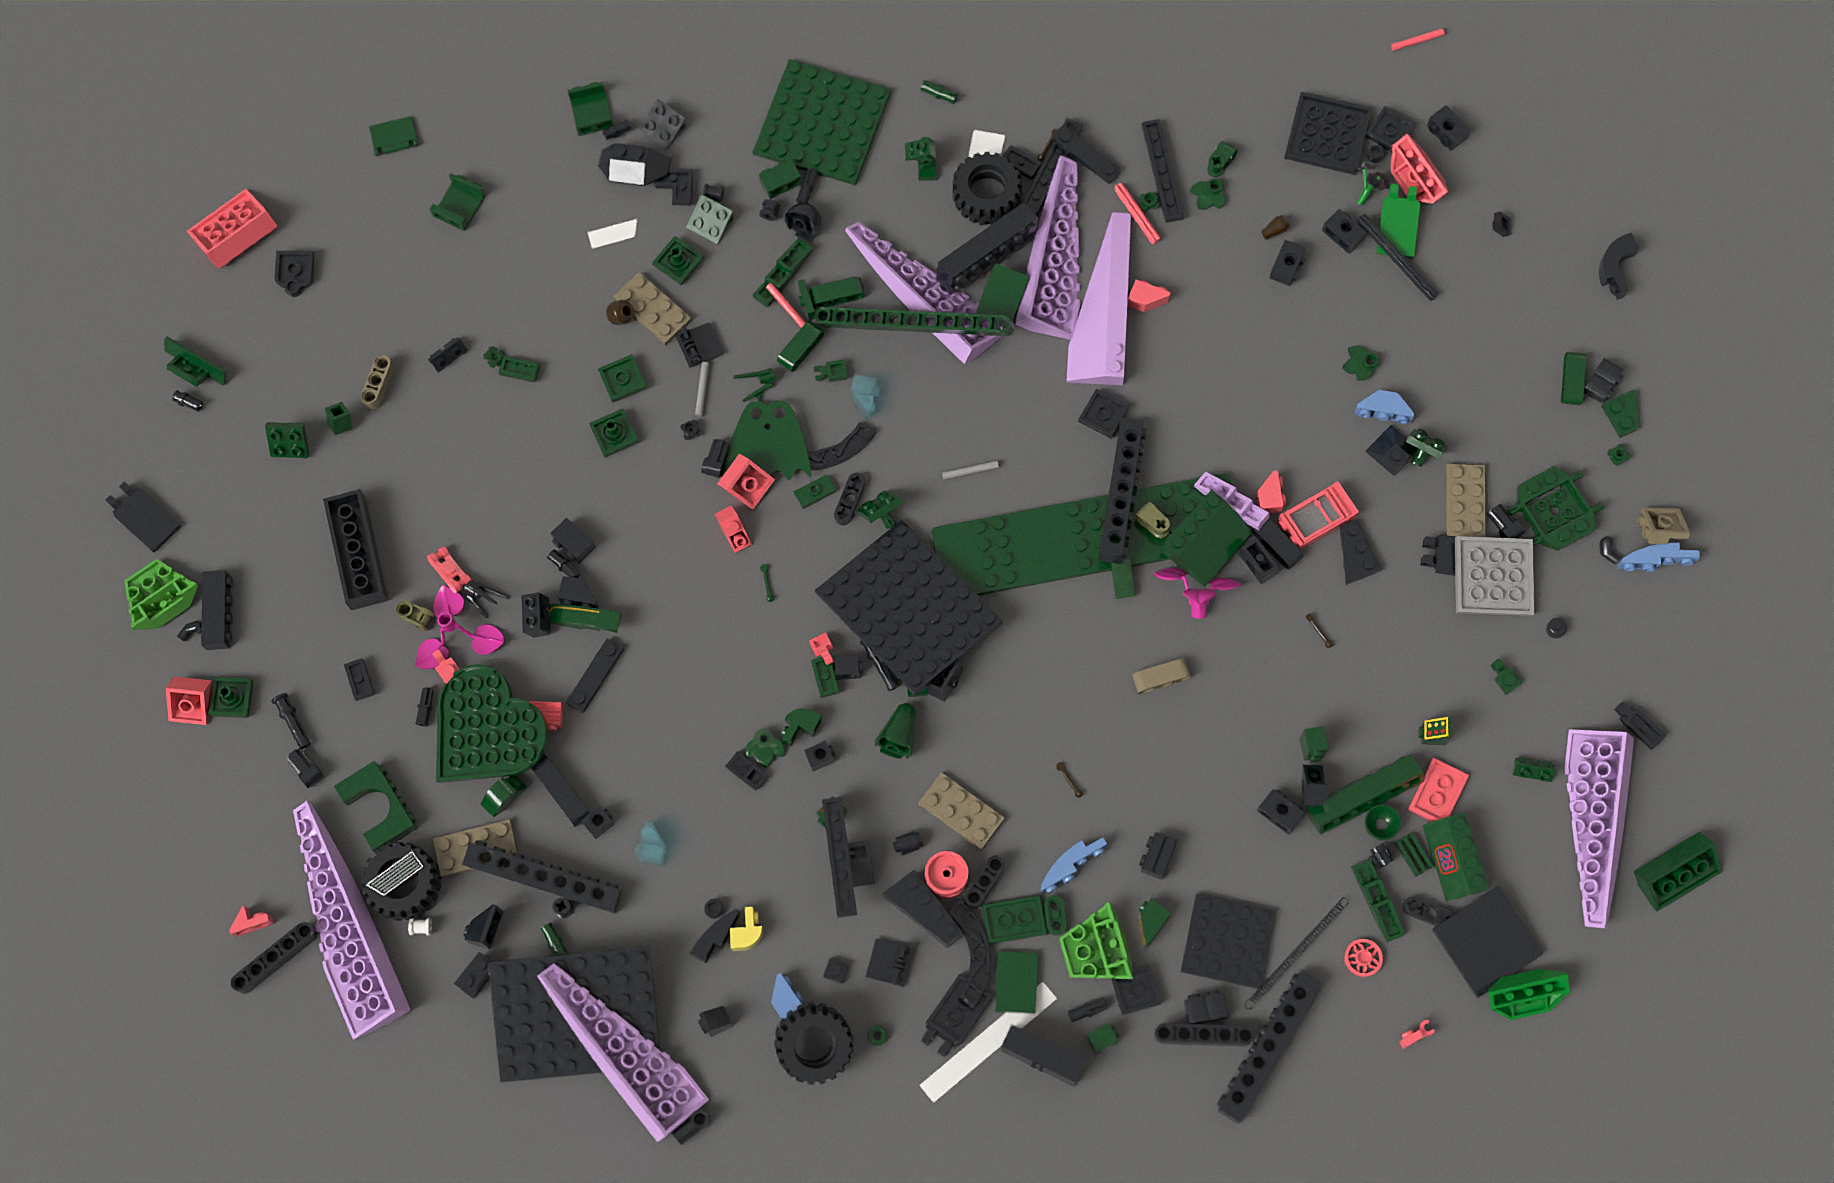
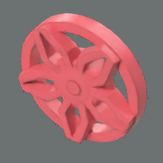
[1344,939,1383,977]

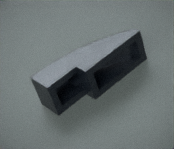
[690,909,740,964]

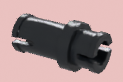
[602,119,632,140]
[172,390,203,412]

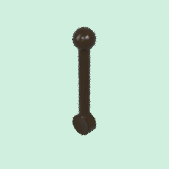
[1038,129,1058,161]
[1306,614,1333,648]
[1056,763,1083,798]

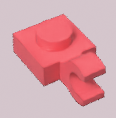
[809,632,834,665]
[432,649,459,683]
[1399,1020,1435,1049]

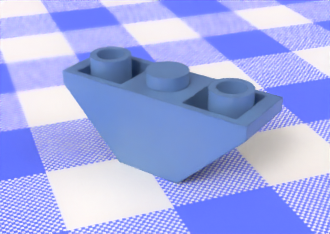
[1354,390,1414,424]
[771,973,804,1019]

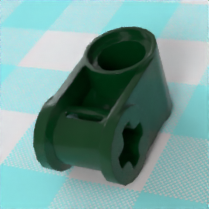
[1207,140,1238,177]

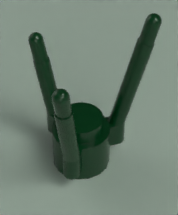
[733,368,776,402]

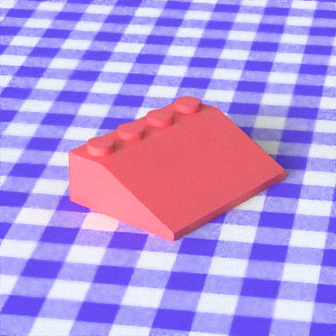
[187,189,277,269]

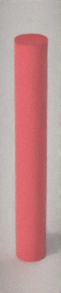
[1391,28,1444,51]
[766,283,806,328]

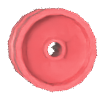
[925,851,968,899]

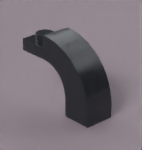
[1599,232,1639,300]

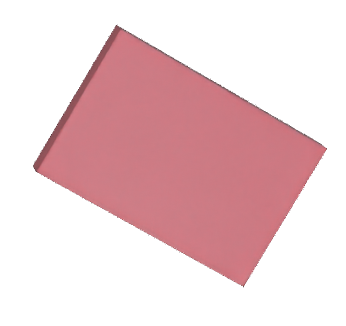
[1408,757,1469,822]

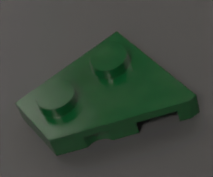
[1601,389,1638,438]

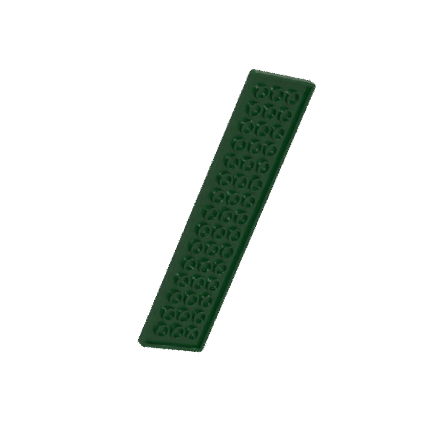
[932,473,1245,596]

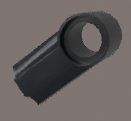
[701,439,729,478]
[1487,504,1525,539]
[287,748,324,788]
[671,1110,711,1146]

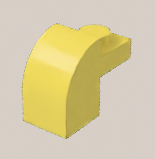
[730,907,763,951]

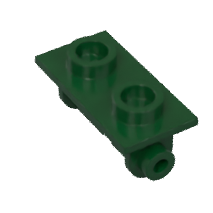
[1512,757,1557,782]

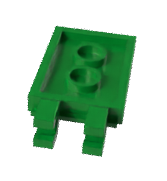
[1376,184,1420,258]

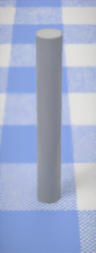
[695,362,709,417]
[942,461,999,480]

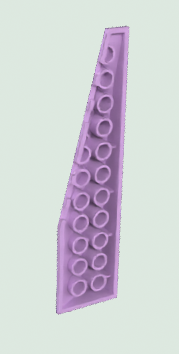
[293,801,411,1040]

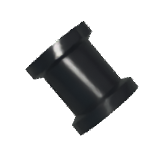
[703,183,724,202]
[552,897,573,918]

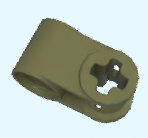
[1134,502,1170,539]
[395,600,435,631]

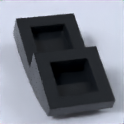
[725,751,768,791]

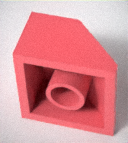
[718,454,775,510]
[166,676,212,725]

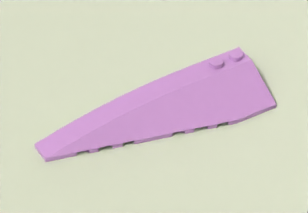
[1015,156,1080,340]
[1067,212,1131,385]
[845,222,1006,364]
[1564,729,1634,929]
[538,964,709,1142]

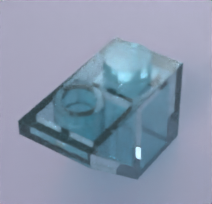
[851,375,880,420]
[635,820,667,867]

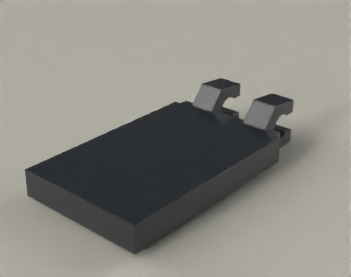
[105,482,181,553]
[1420,535,1455,576]
[921,974,993,1057]

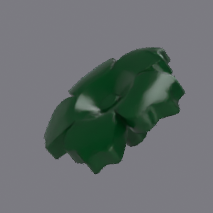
[483,346,505,368]

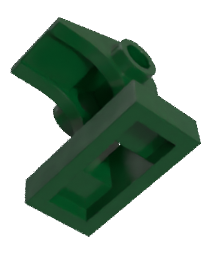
[905,137,937,181]

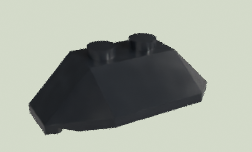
[598,143,672,186]

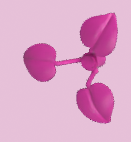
[1153,567,1243,619]
[415,585,504,669]

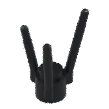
[463,580,509,618]

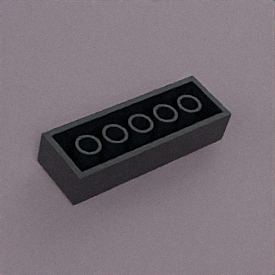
[936,202,1038,295]
[323,489,388,610]

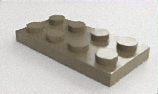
[613,272,692,346]
[1445,464,1485,537]
[918,772,1005,850]
[433,819,518,878]

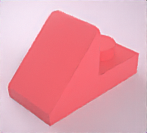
[229,905,274,937]

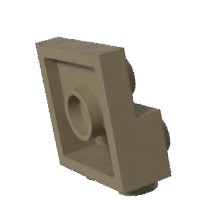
[1637,508,1690,544]

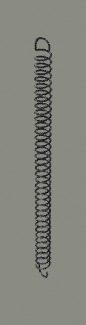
[1245,897,1348,1009]

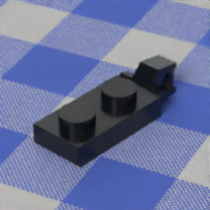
[1614,702,1666,750]

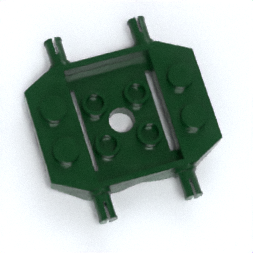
[1507,466,1604,551]

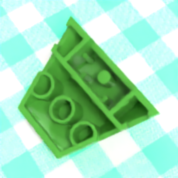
[124,559,198,630]
[1059,902,1133,979]

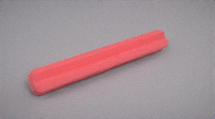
[1114,183,1160,244]

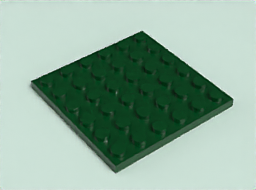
[753,59,891,186]

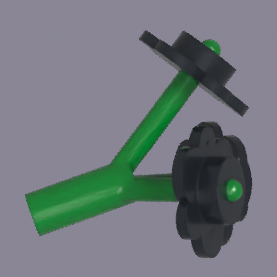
[1354,162,1390,206]

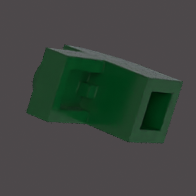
[781,708,822,747]
[480,775,527,818]

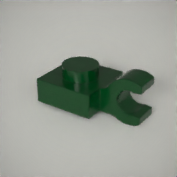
[1490,658,1523,695]

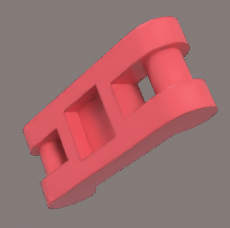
[427,546,471,593]

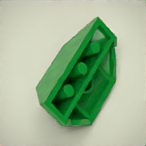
[1488,969,1570,1020]

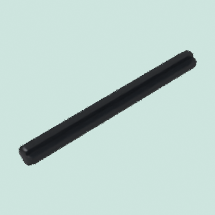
[1357,214,1438,301]

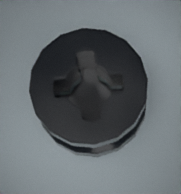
[759,199,780,221]

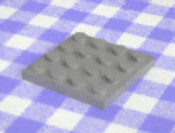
[1455,536,1534,616]

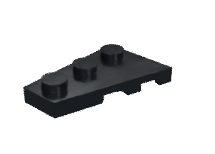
[1339,519,1382,585]

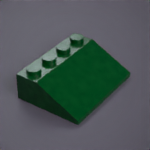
[1160,489,1252,587]

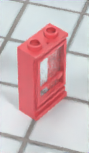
[1278,481,1359,550]

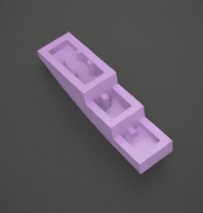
[1194,472,1270,530]

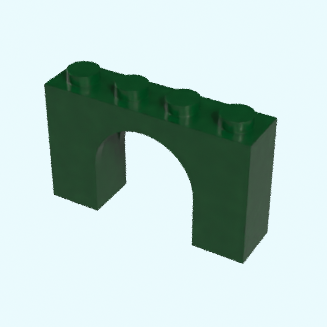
[334,761,417,852]

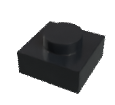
[1492,211,1511,237]
[823,958,849,984]

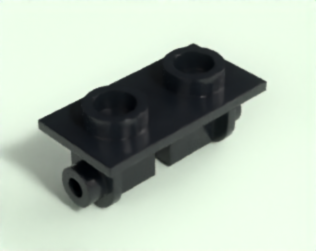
[428,337,468,372]

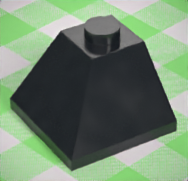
[1365,425,1418,476]
[463,904,504,949]

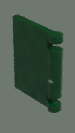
[369,116,418,156]

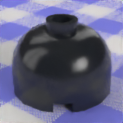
[784,202,822,240]

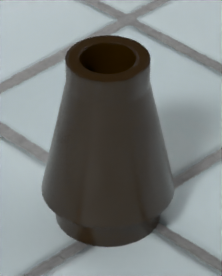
[1261,215,1290,240]

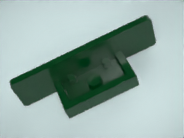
[164,336,226,387]

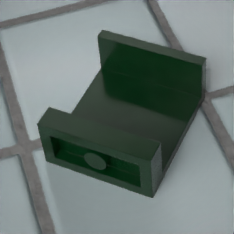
[567,82,613,136]
[429,173,486,231]

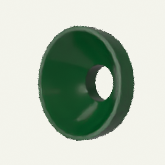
[1365,804,1401,841]

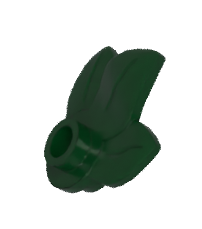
[1190,178,1225,210]
[1342,346,1380,381]
[746,728,785,768]

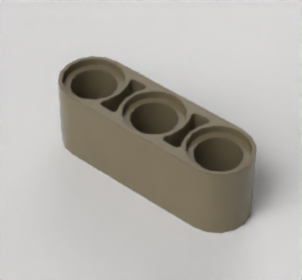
[361,355,395,410]
[1132,658,1191,694]

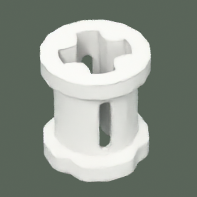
[408,917,432,936]

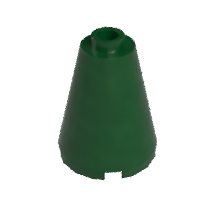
[874,703,917,759]

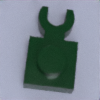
[814,359,847,382]

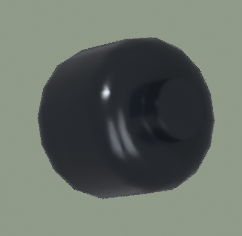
[1546,618,1567,639]

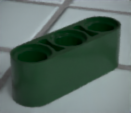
[809,277,865,309]
[777,320,825,372]
[1561,352,1586,406]

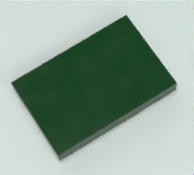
[975,263,1029,328]
[981,895,1047,945]
[995,951,1038,1014]

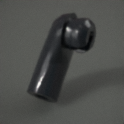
[1599,536,1620,565]
[177,620,202,641]

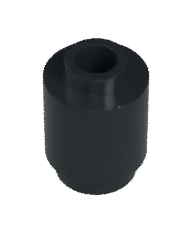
[893,831,924,856]

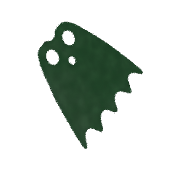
[722,401,812,480]

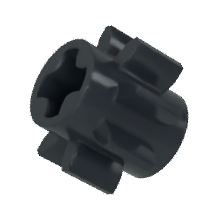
[1369,843,1395,868]

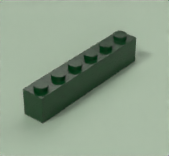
[1308,755,1424,835]

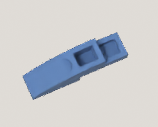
[1617,543,1700,572]
[1040,837,1107,893]

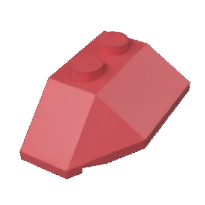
[1391,134,1449,203]

